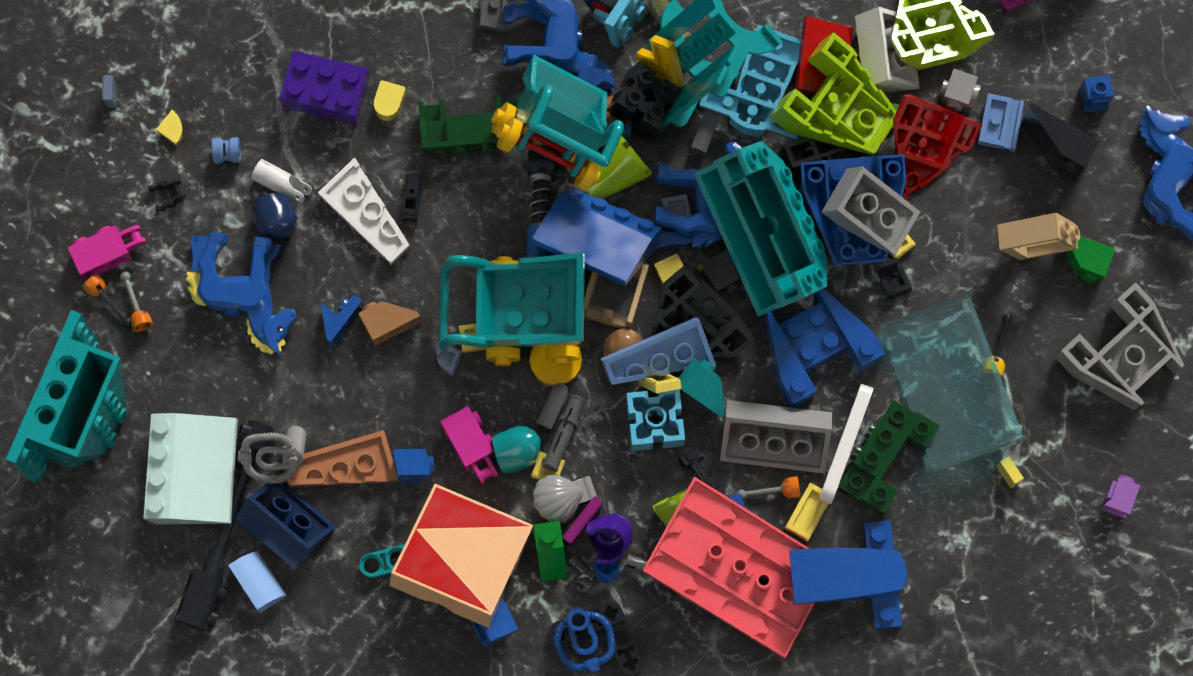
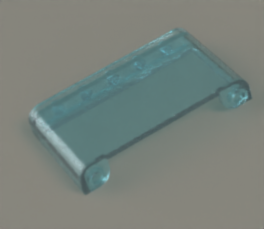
[877,292,1025,474]

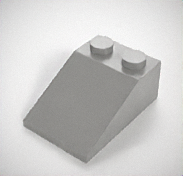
[822,166,920,255]

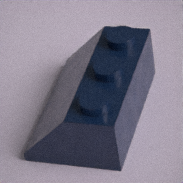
[235,482,336,570]

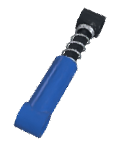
[526,151,554,258]

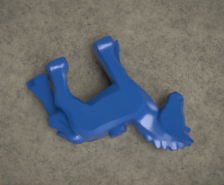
[502,0,616,92]
[1139,106,1193,242]
[654,142,743,250]

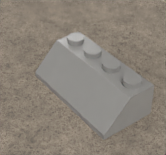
[720,400,832,474]

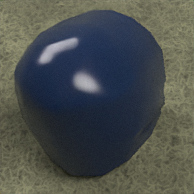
[251,193,298,240]

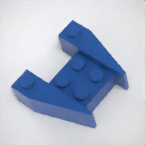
[765,288,886,408]

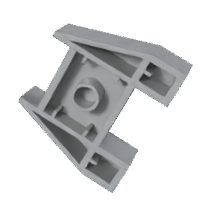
[1054,282,1184,410]

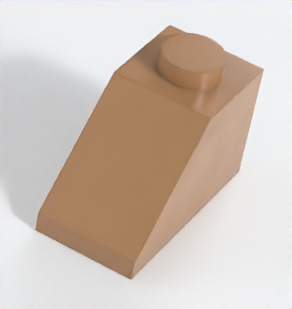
[359,301,421,346]

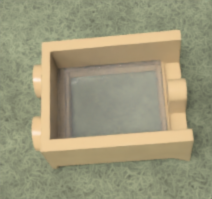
[584,264,649,329]

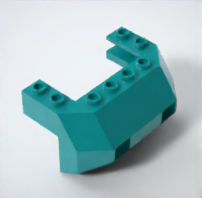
[693,141,827,316]

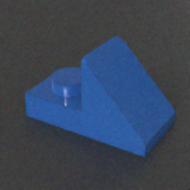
[321,294,364,348]

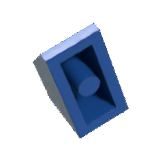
[393,449,435,486]

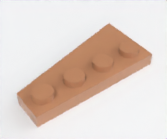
[282,430,399,487]

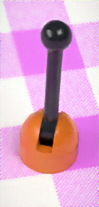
[82,273,132,328]

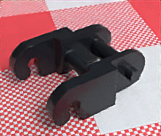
[148,179,187,211]

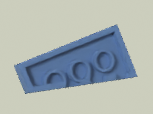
[601,317,716,385]

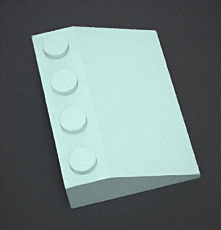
[144,413,238,524]

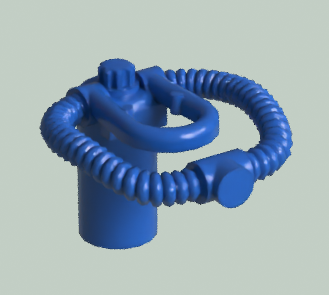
[553,608,616,673]

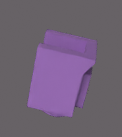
[1100,475,1140,519]

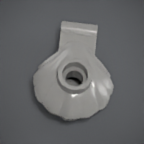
[533,474,597,523]

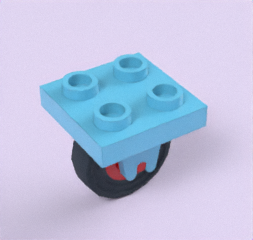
[584,0,646,49]

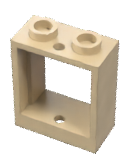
[997,213,1080,260]

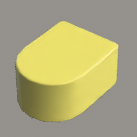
[374,80,406,121]

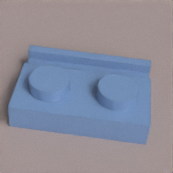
[977,93,1024,152]

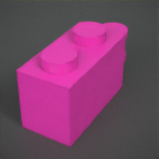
[68,225,147,281]
[440,406,498,484]

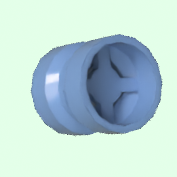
[212,137,241,164]

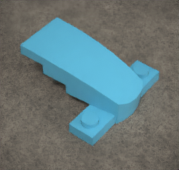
[699,25,801,140]

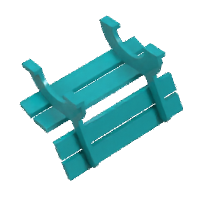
[647,0,783,132]

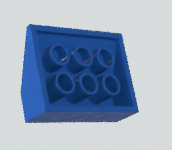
[530,185,661,286]

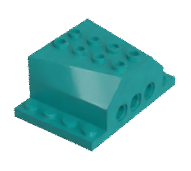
[6,310,127,484]

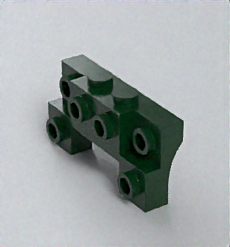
[418,93,524,156]
[837,400,940,516]

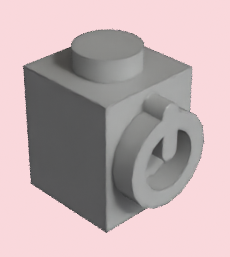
[939,69,981,112]

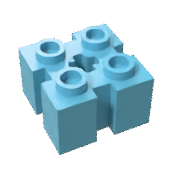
[626,389,685,451]

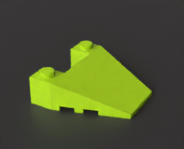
[769,32,896,155]

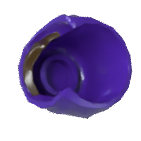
[587,513,633,564]

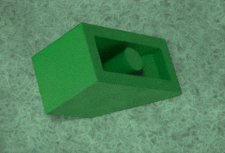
[1065,235,1115,284]
[533,521,568,582]

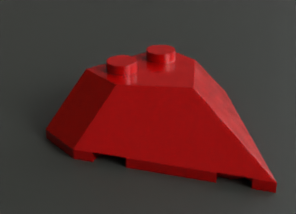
[893,94,983,201]

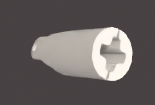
[251,159,312,203]

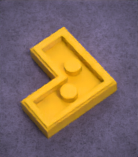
[636,35,685,87]

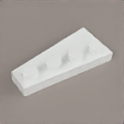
[318,158,410,266]

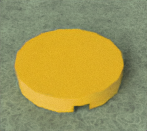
[530,345,582,386]

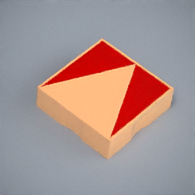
[390,484,533,628]

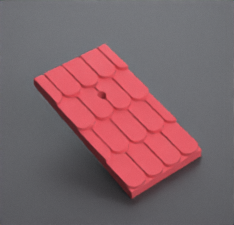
[643,477,815,659]

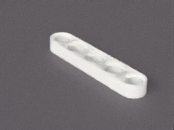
[819,384,874,504]

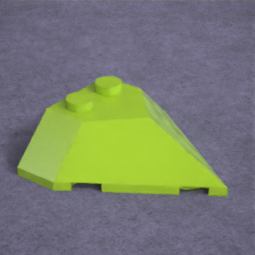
[891,0,995,70]

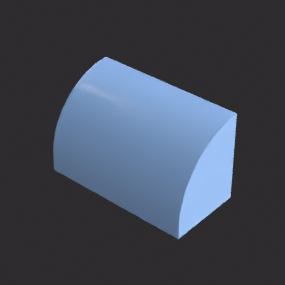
[228,551,287,613]

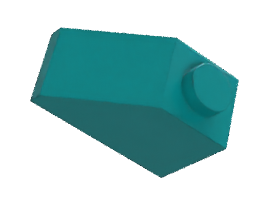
[679,358,725,418]

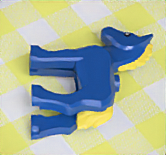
[185,232,297,357]

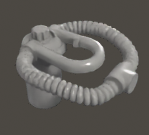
[238,426,306,484]

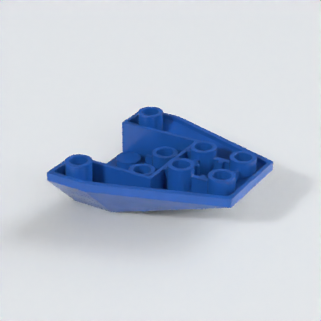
[800,154,906,266]

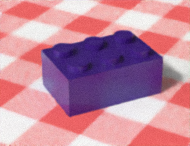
[280,51,370,125]

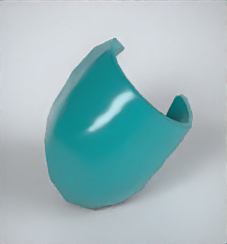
[493,425,541,473]

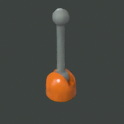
[120,271,153,332]
[736,476,801,500]

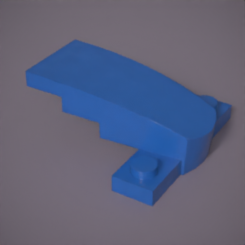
[789,521,907,630]

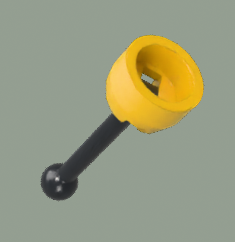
[982,314,1013,377]

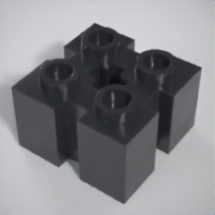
[606,61,682,139]

